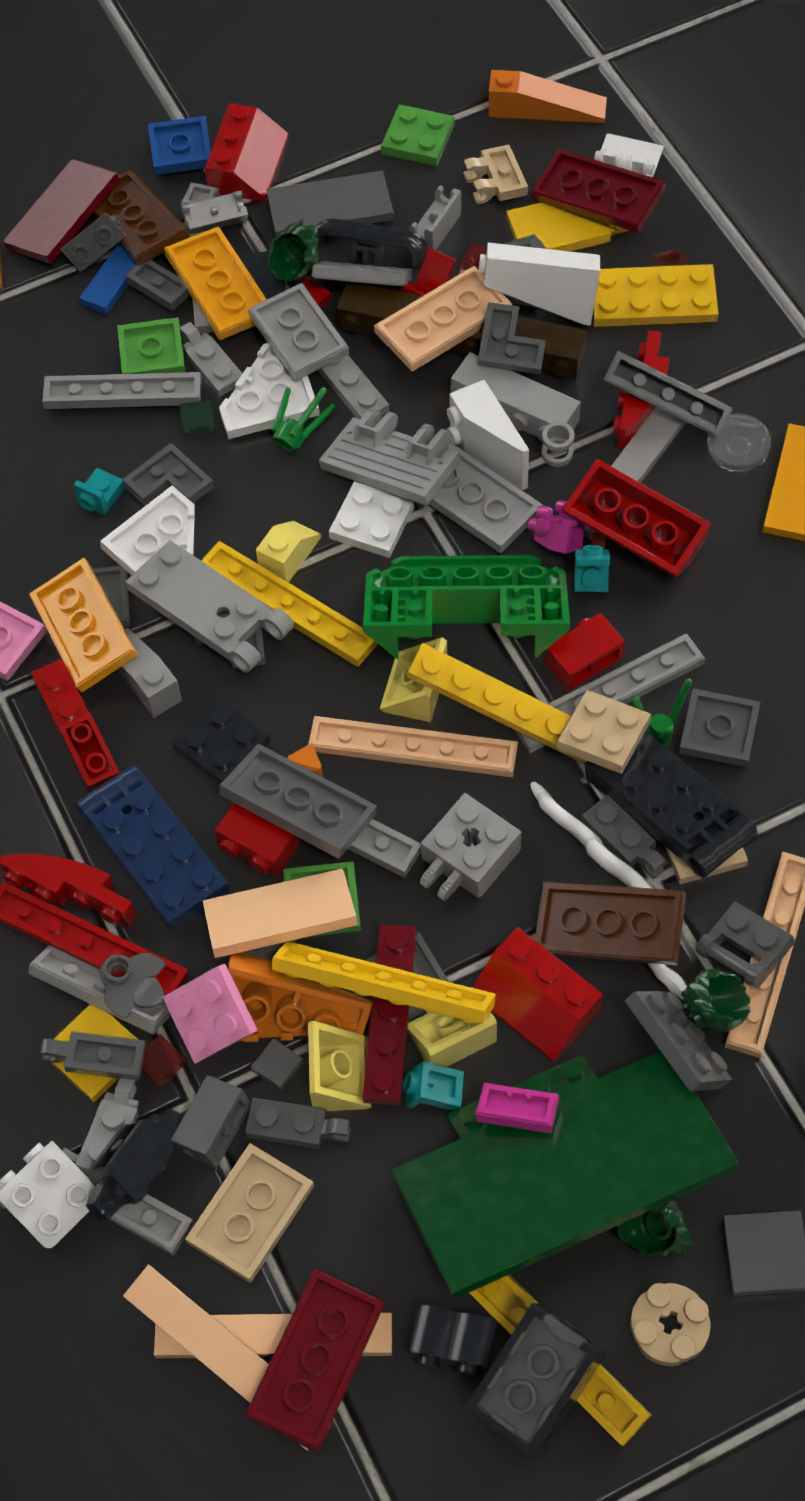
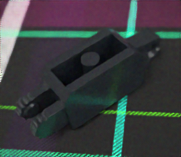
[85,1109,182,1221]

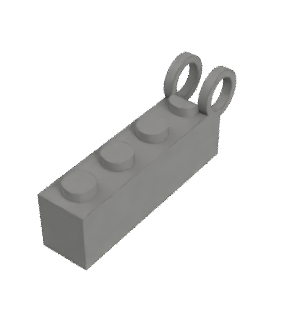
[451,352,581,467]

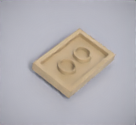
[185,1143,314,1283]

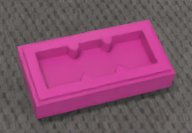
[475,1083,559,1133]

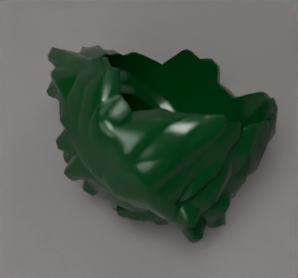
[268,219,319,282]
[681,969,751,1032]
[617,1201,693,1258]

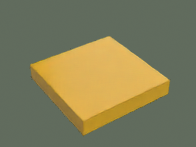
[43,1004,147,1103]

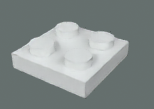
[329,481,414,558]

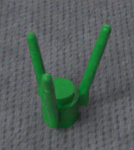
[270,387,336,452]
[633,678,692,748]

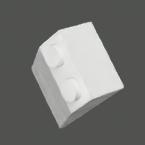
[447,380,529,490]

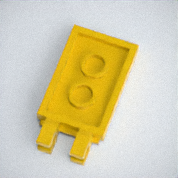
[507,203,629,252]

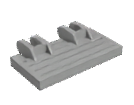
[318,406,461,505]

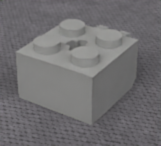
[420,793,521,901]

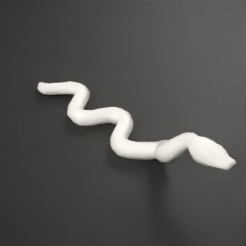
[530,782,687,1000]

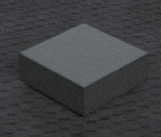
[251,1038,304,1091]

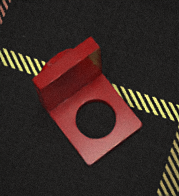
[402,248,456,296]

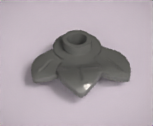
[100,953,165,1019]

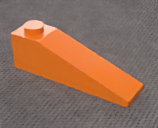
[489,70,607,123]
[227,952,372,1042]

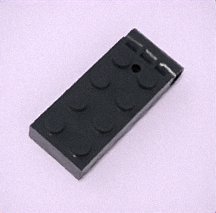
[584,731,758,878]

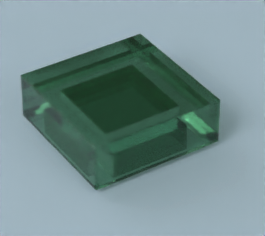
[180,400,215,436]

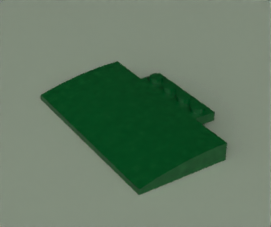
[391,1051,740,1299]

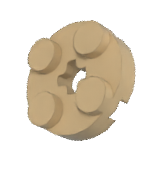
[630,1283,711,1366]

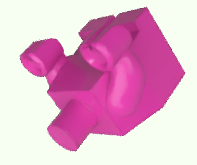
[527,500,585,554]

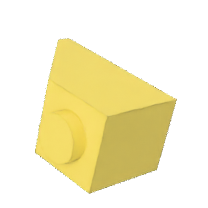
[256,521,321,583]

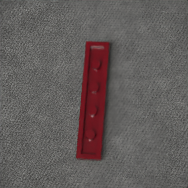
[362,924,417,1106]

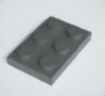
[625,991,733,1092]

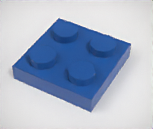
[148,116,211,175]

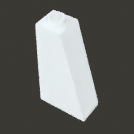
[478,242,600,325]

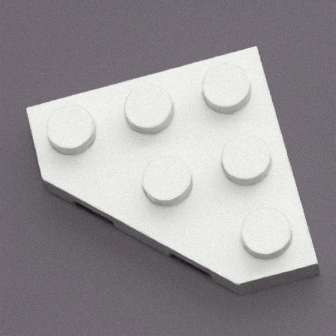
[219,343,320,439]
[100,486,195,576]

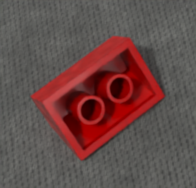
[205,103,289,202]
[472,927,603,1063]

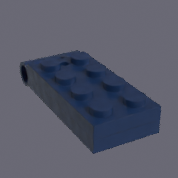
[75,765,230,933]

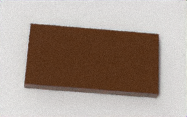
[91,170,190,266]
[535,882,687,965]

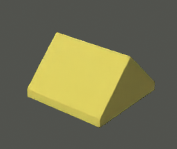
[380,637,447,722]
[408,1013,497,1067]
[308,1021,371,1111]

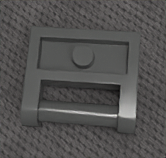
[696,901,795,988]

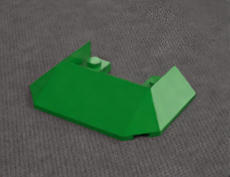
[363,555,570,660]

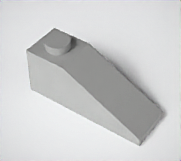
[117,628,182,718]

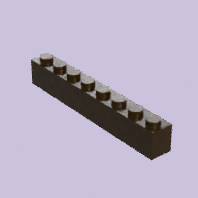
[337,281,587,379]

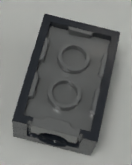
[465,1303,608,1457]

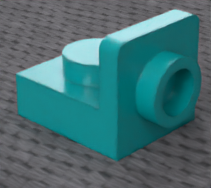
[73,468,125,515]
[574,545,610,592]
[402,1061,464,1111]

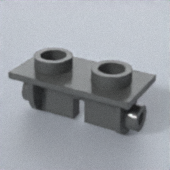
[60,212,126,272]

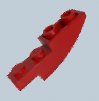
[613,330,670,449]
[31,659,120,789]
[0,854,137,928]

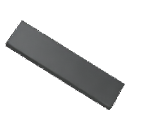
[603,351,733,437]

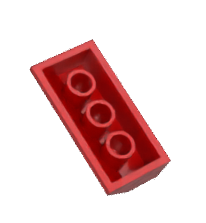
[562,459,711,578]

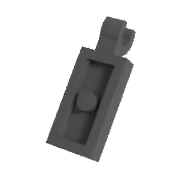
[581,795,666,879]
[40,1032,146,1081]
[245,1097,351,1149]

